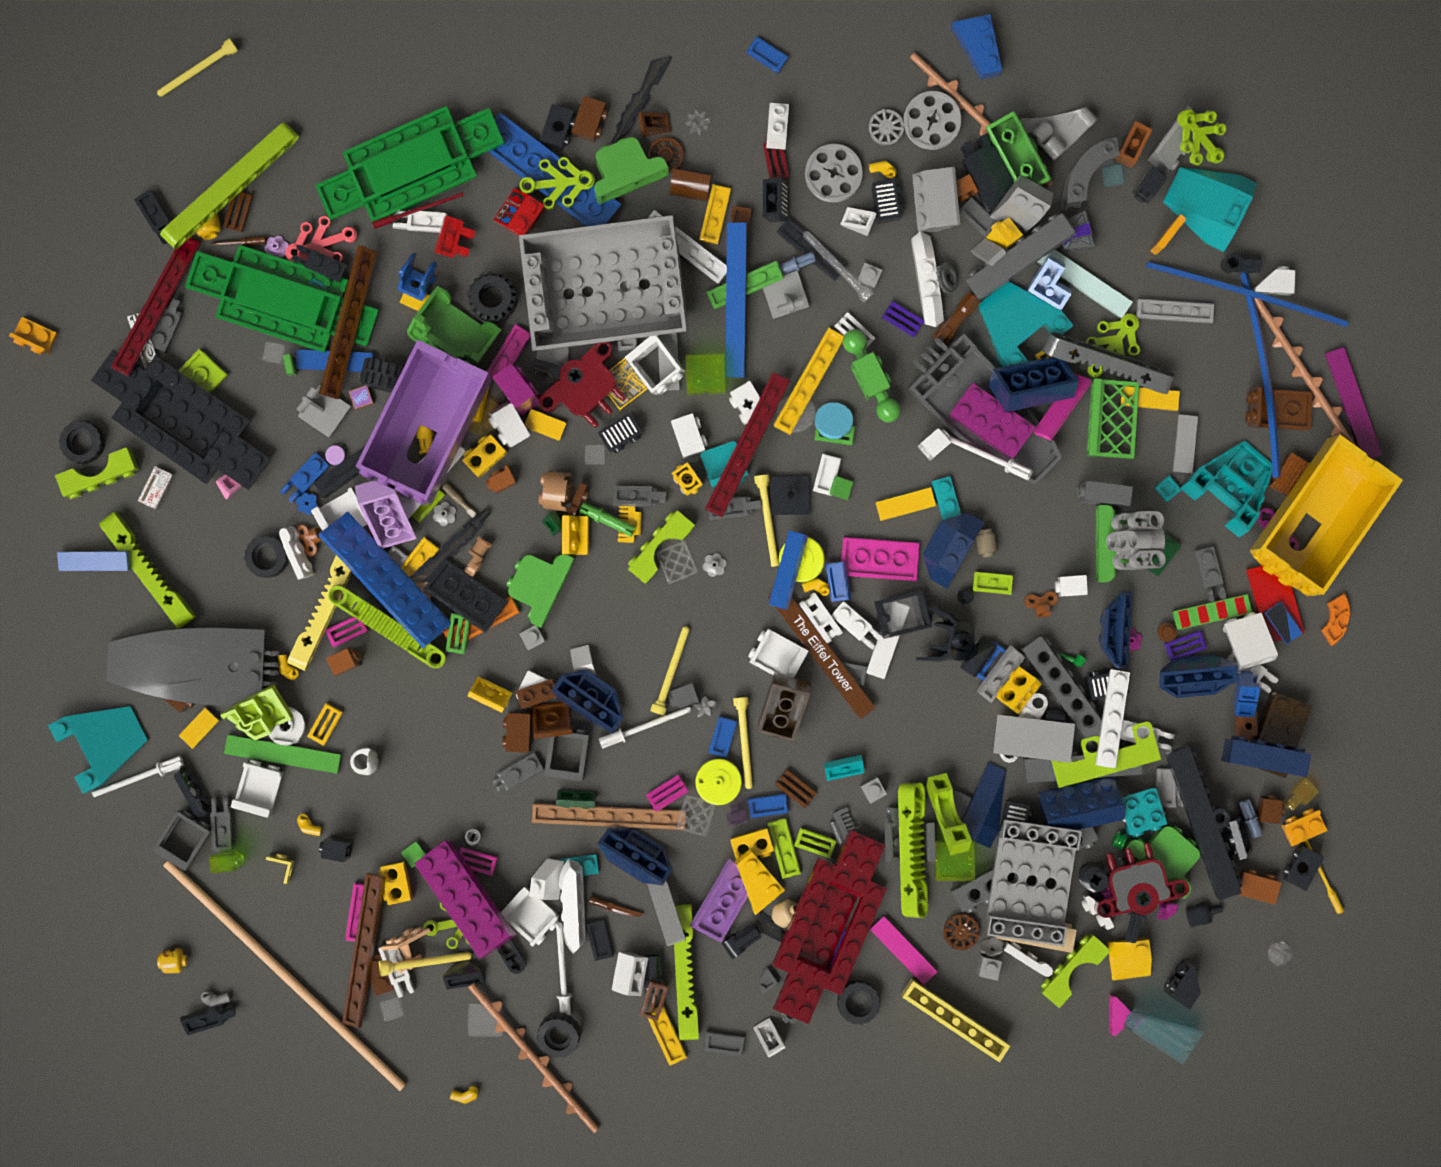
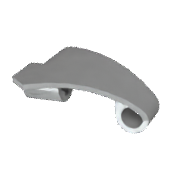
[1020,107,1098,160]

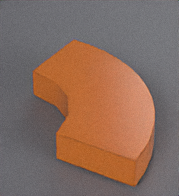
[1320,593,1350,646]

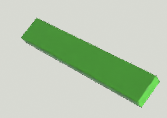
[224,735,342,774]

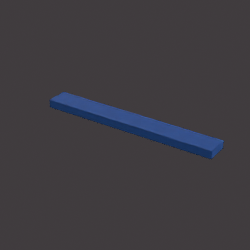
[725,223,747,378]

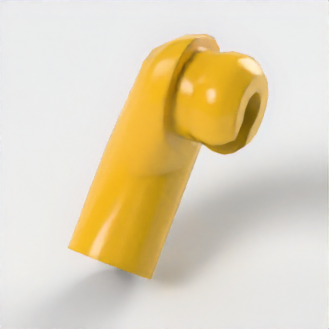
[278,655,299,680]

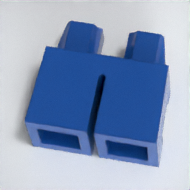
[1233,671,1261,718]

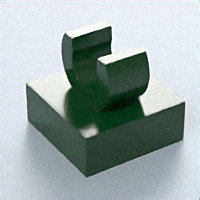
[542,511,562,536]

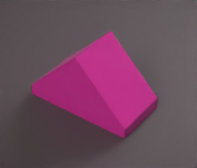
[1109,994,1135,1036]

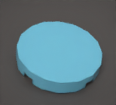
[815,403,853,439]

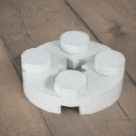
[269,707,306,746]

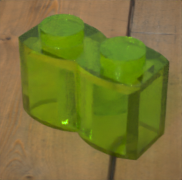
[209,850,244,874]

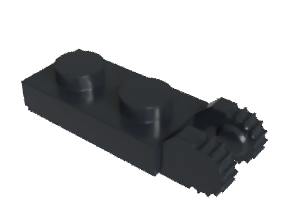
[134,190,171,245]
[291,245,348,283]

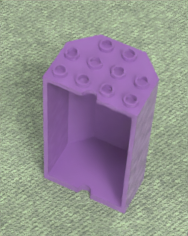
[356,340,492,505]

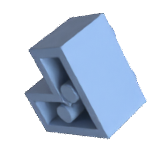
[1028,254,1071,310]

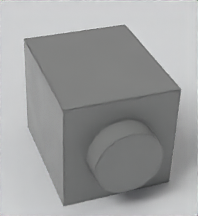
[860,776,887,804]
[976,954,1002,981]

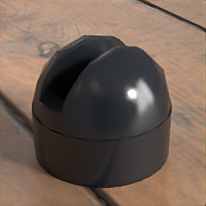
[957,589,974,605]

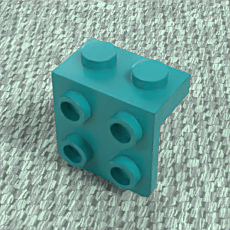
[701,441,748,489]
[1121,788,1167,837]

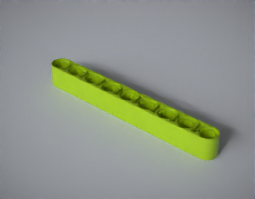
[160,122,299,249]

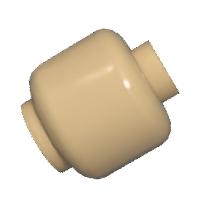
[772,900,797,928]

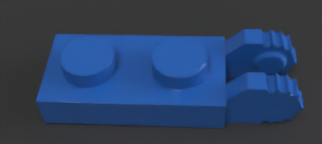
[280,452,330,503]

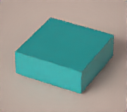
[1154,475,1181,502]

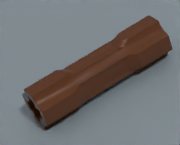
[932,292,981,345]

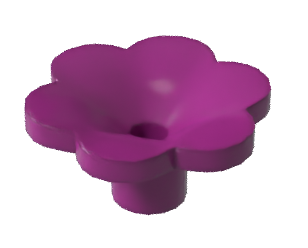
[1129,629,1142,653]
[1157,902,1179,920]

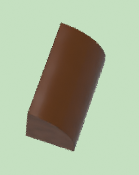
[670,169,711,202]

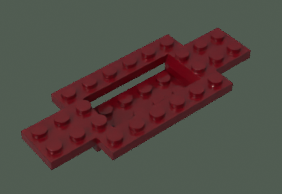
[772,830,887,1024]

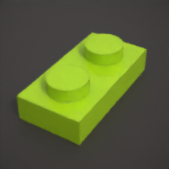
[972,572,1013,595]

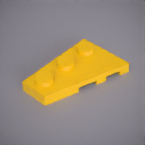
[735,849,785,915]

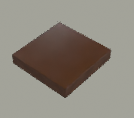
[532,702,573,739]

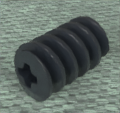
[1078,864,1108,892]

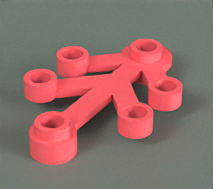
[285,216,358,263]

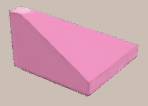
[216,475,242,499]

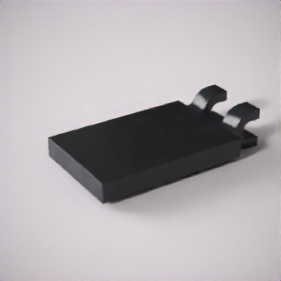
[960,134,1014,213]

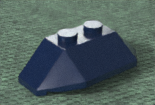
[923,513,985,589]
[1099,591,1133,669]
[1159,654,1238,698]
[551,669,623,734]
[598,827,673,886]

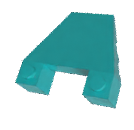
[978,282,1073,367]
[1180,441,1272,538]
[48,706,148,794]

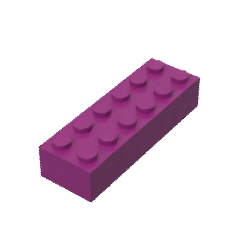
[414,840,516,959]

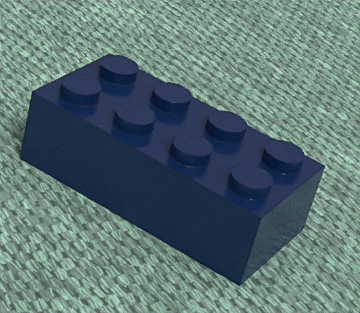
[989,357,1079,412]
[1221,735,1311,777]
[1038,776,1125,830]

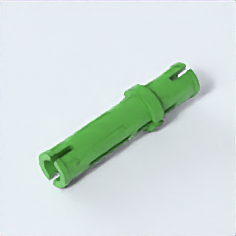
[580,502,636,537]

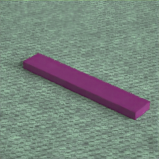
[1324,347,1382,459]

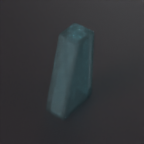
[1123,1009,1204,1064]

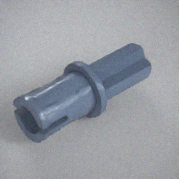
[779,252,816,275]
[1239,799,1264,838]

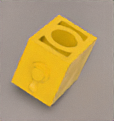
[986,217,1023,250]
[672,462,703,497]

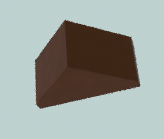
[638,112,671,137]

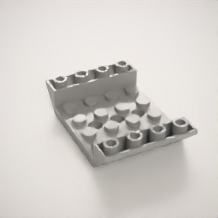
[987,820,1082,946]

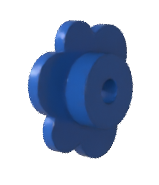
[296,493,318,515]

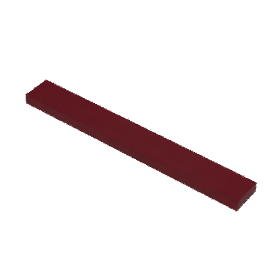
[111,238,201,377]
[705,372,790,518]

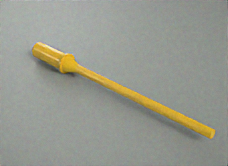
[1304,840,1344,914]

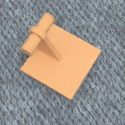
[381,927,431,973]

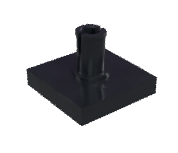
[771,476,810,515]

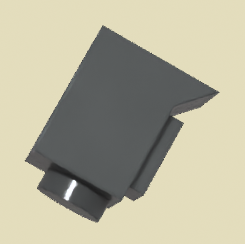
[668,683,700,708]

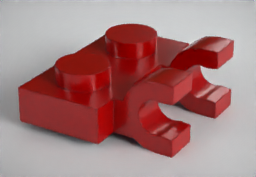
[434,215,475,258]

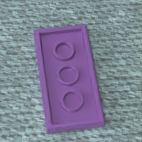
[690,859,748,942]

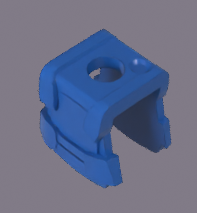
[398,253,437,301]

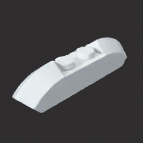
[911,232,944,327]
[558,859,586,954]

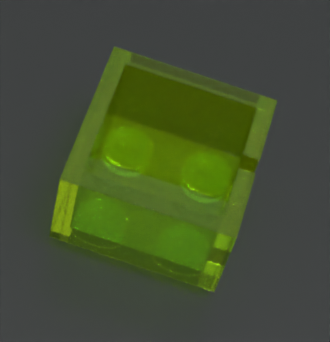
[686,354,726,396]
[934,840,975,881]

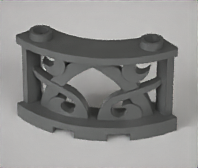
[1061,137,1120,212]

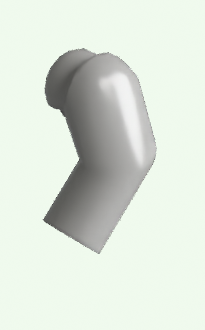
[201,991,231,1007]

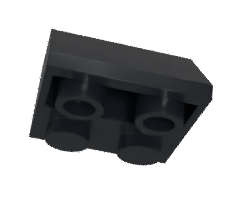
[1163,959,1201,1010]

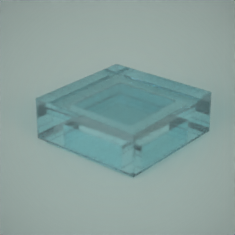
[1101,165,1124,187]

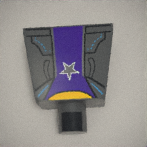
[1060,211,1095,252]

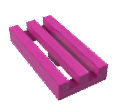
[325,617,368,648]
[646,775,689,812]
[459,847,498,876]

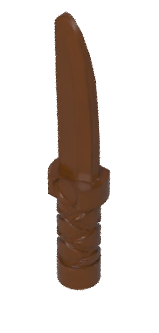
[211,236,266,246]
[589,896,643,917]

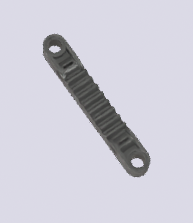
[1043,332,1176,394]

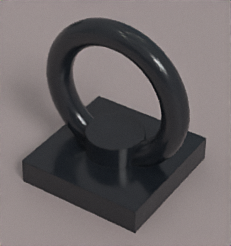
[1195,814,1253,860]

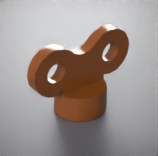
[296,525,322,556]
[1025,591,1058,618]

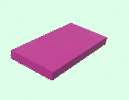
[841,537,920,581]

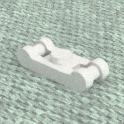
[799,593,843,644]

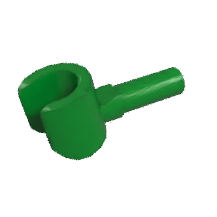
[1059,653,1086,667]

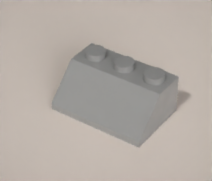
[1147,106,1203,174]
[912,167,960,232]

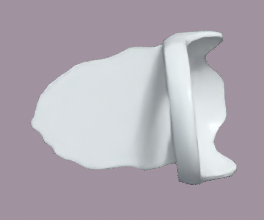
[350,747,379,775]

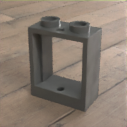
[1076,481,1133,508]
[544,729,590,781]
[153,809,211,871]

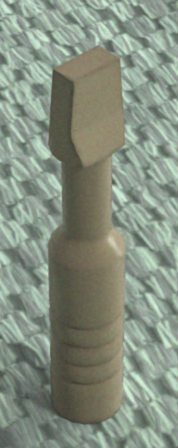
[442,483,477,518]

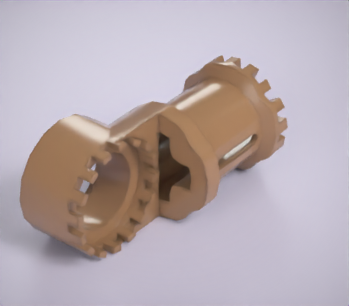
[464,536,493,577]

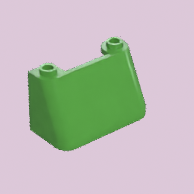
[407,286,501,367]

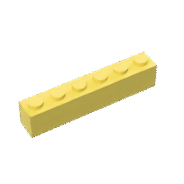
[901,978,1010,1062]

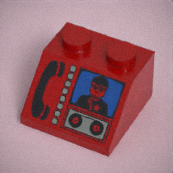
[493,188,546,237]

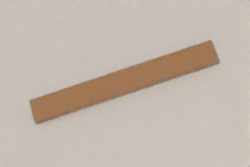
[532,803,686,830]

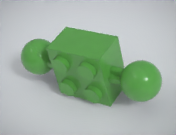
[843,329,901,423]

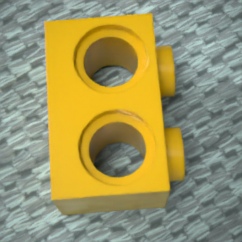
[462,434,507,479]
[996,667,1042,715]
[730,827,774,860]
[378,861,413,905]

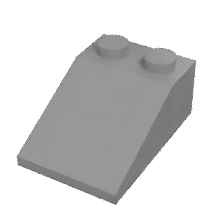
[990,174,1053,235]

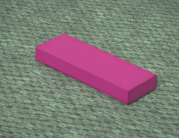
[486,324,531,377]
[345,882,364,942]

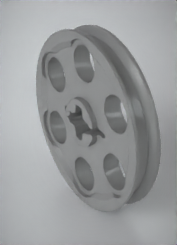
[904,91,961,150]
[805,144,863,202]

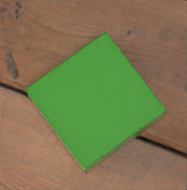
[283,354,297,376]
[829,476,853,500]
[401,841,426,868]

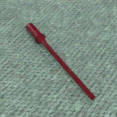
[372,192,464,229]

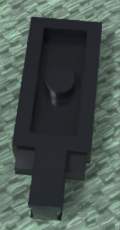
[180,1003,236,1035]

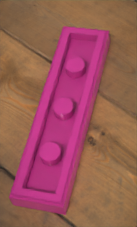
[1034,373,1092,441]
[870,915,937,985]

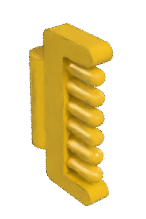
[618,506,642,543]

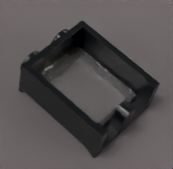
[874,590,932,639]

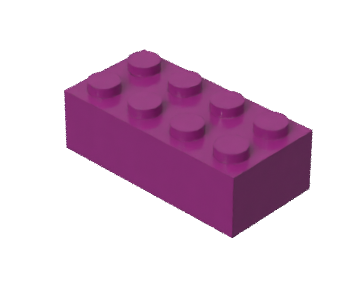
[492,363,541,416]
[949,383,1036,460]

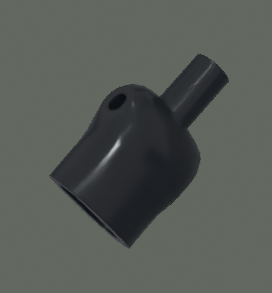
[1185,902,1223,928]

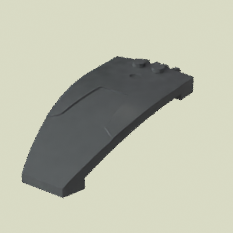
[907,333,1062,485]
[106,628,279,706]

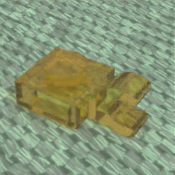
[1284,778,1319,811]

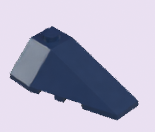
[961,762,1006,848]

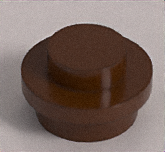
[1157,623,1177,642]

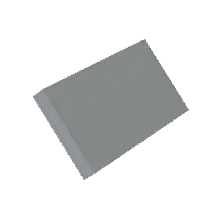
[993,715,1075,763]

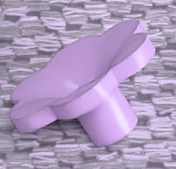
[265,236,289,258]

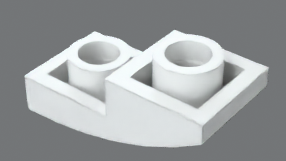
[1081,894,1114,930]

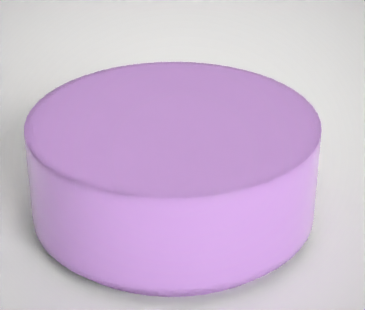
[325,446,346,465]

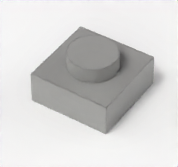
[857,263,882,288]
[519,625,546,651]

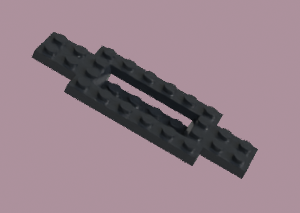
[91,349,271,490]

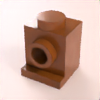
[956,174,978,202]
[486,465,517,494]
[1234,712,1258,740]

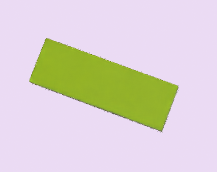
[767,818,801,879]

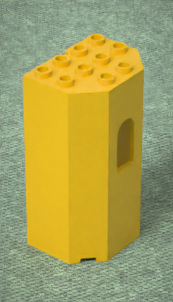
[1249,435,1403,596]

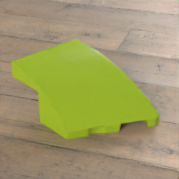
[220,685,293,740]

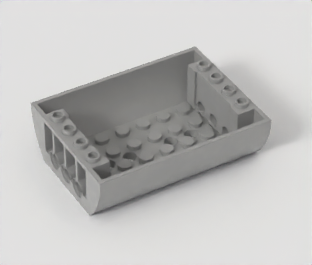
[519,215,688,351]

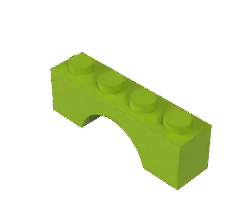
[55,447,140,500]
[628,511,695,584]
[926,773,972,855]
[1040,933,1111,1009]

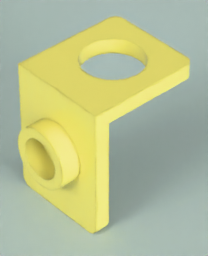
[266,854,295,884]

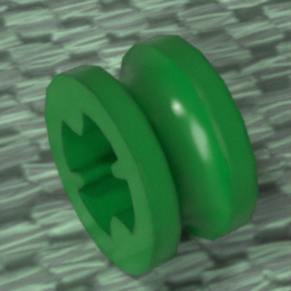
[1111,831,1127,850]

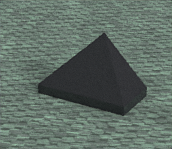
[960,636,997,677]
[443,960,485,990]

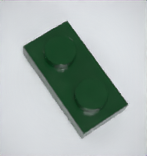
[1147,535,1181,577]
[556,790,596,809]

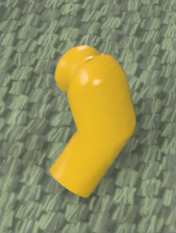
[869,161,896,179]
[802,578,830,596]
[297,813,322,836]
[450,1086,479,1104]

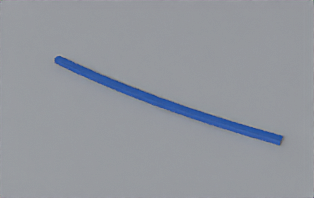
[1146,262,1349,327]
[1240,273,1280,478]

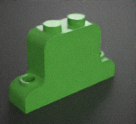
[594,137,669,205]
[1096,505,1142,583]
[506,554,575,628]
[1123,825,1200,899]

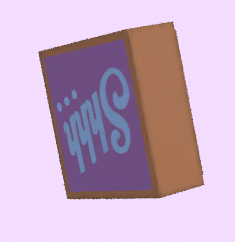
[349,386,374,410]

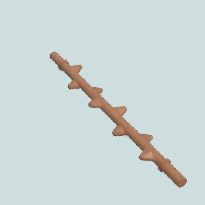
[910,52,1054,188]
[1254,298,1356,446]
[468,982,599,1133]

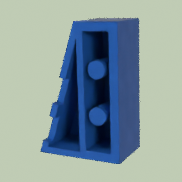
[950,14,1002,80]

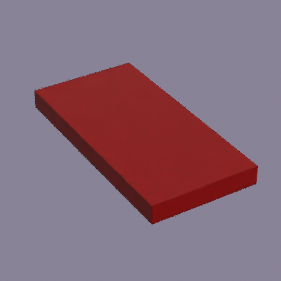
[1246,566,1305,642]

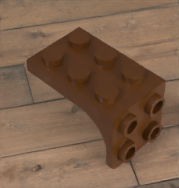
[1245,386,1313,431]

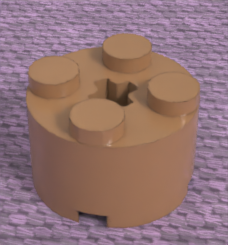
[539,471,573,511]

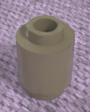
[976,529,997,558]

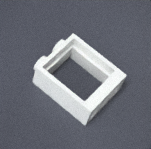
[625,335,686,395]

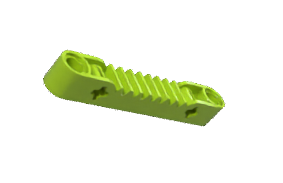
[99,511,196,629]
[328,585,445,668]
[898,782,928,918]
[674,904,699,1040]

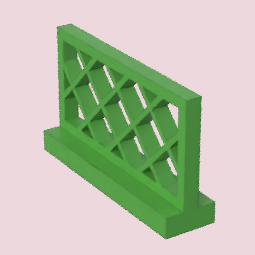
[1086,378,1139,459]

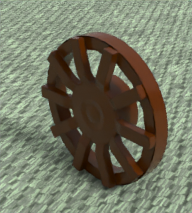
[648,137,684,173]
[943,914,980,950]

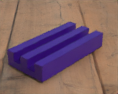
[882,301,924,338]
[1164,630,1207,662]

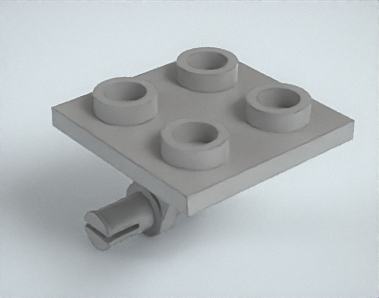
[763,271,809,319]
[296,385,351,438]

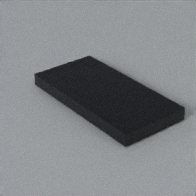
[423,559,508,634]

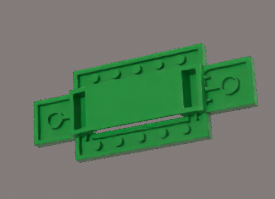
[315,106,505,222]
[185,245,379,353]

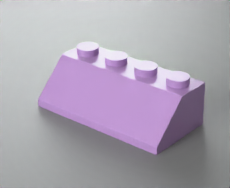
[355,481,417,548]

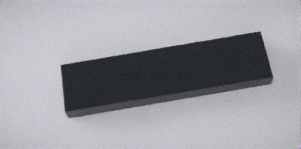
[776,217,847,281]

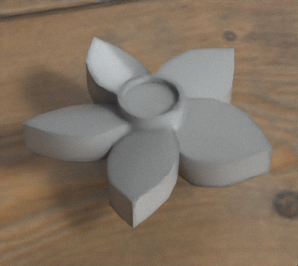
[694,696,716,718]

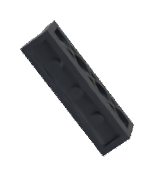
[314,447,365,499]

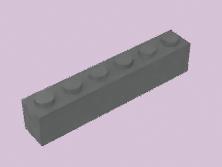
[966,214,1076,301]
[1023,750,1142,783]

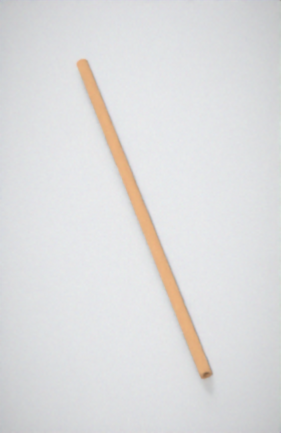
[163,861,406,1091]

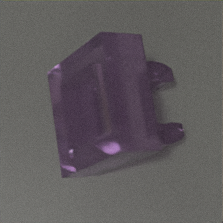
[726,803,748,827]

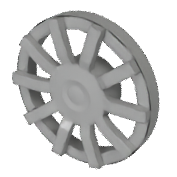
[868,109,904,146]

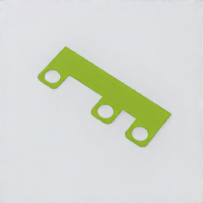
[1051,722,1161,788]

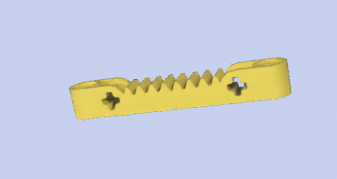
[287,555,353,671]

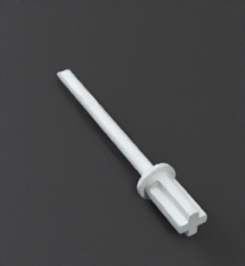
[949,436,1033,480]
[598,707,691,749]
[91,756,184,797]
[556,923,572,1016]

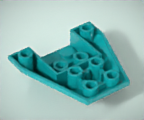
[1163,167,1257,252]

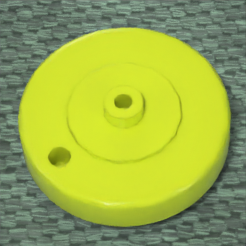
[779,537,825,582]
[696,758,742,805]

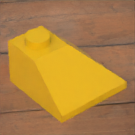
[1107,937,1152,980]

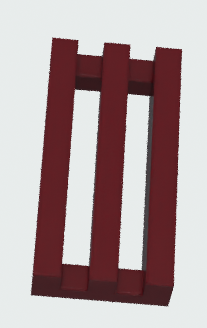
[762,143,789,179]

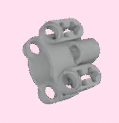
[1106,511,1166,570]

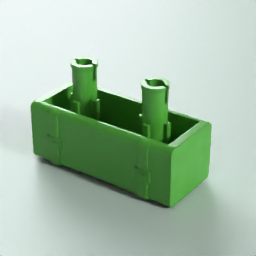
[986,111,1052,186]

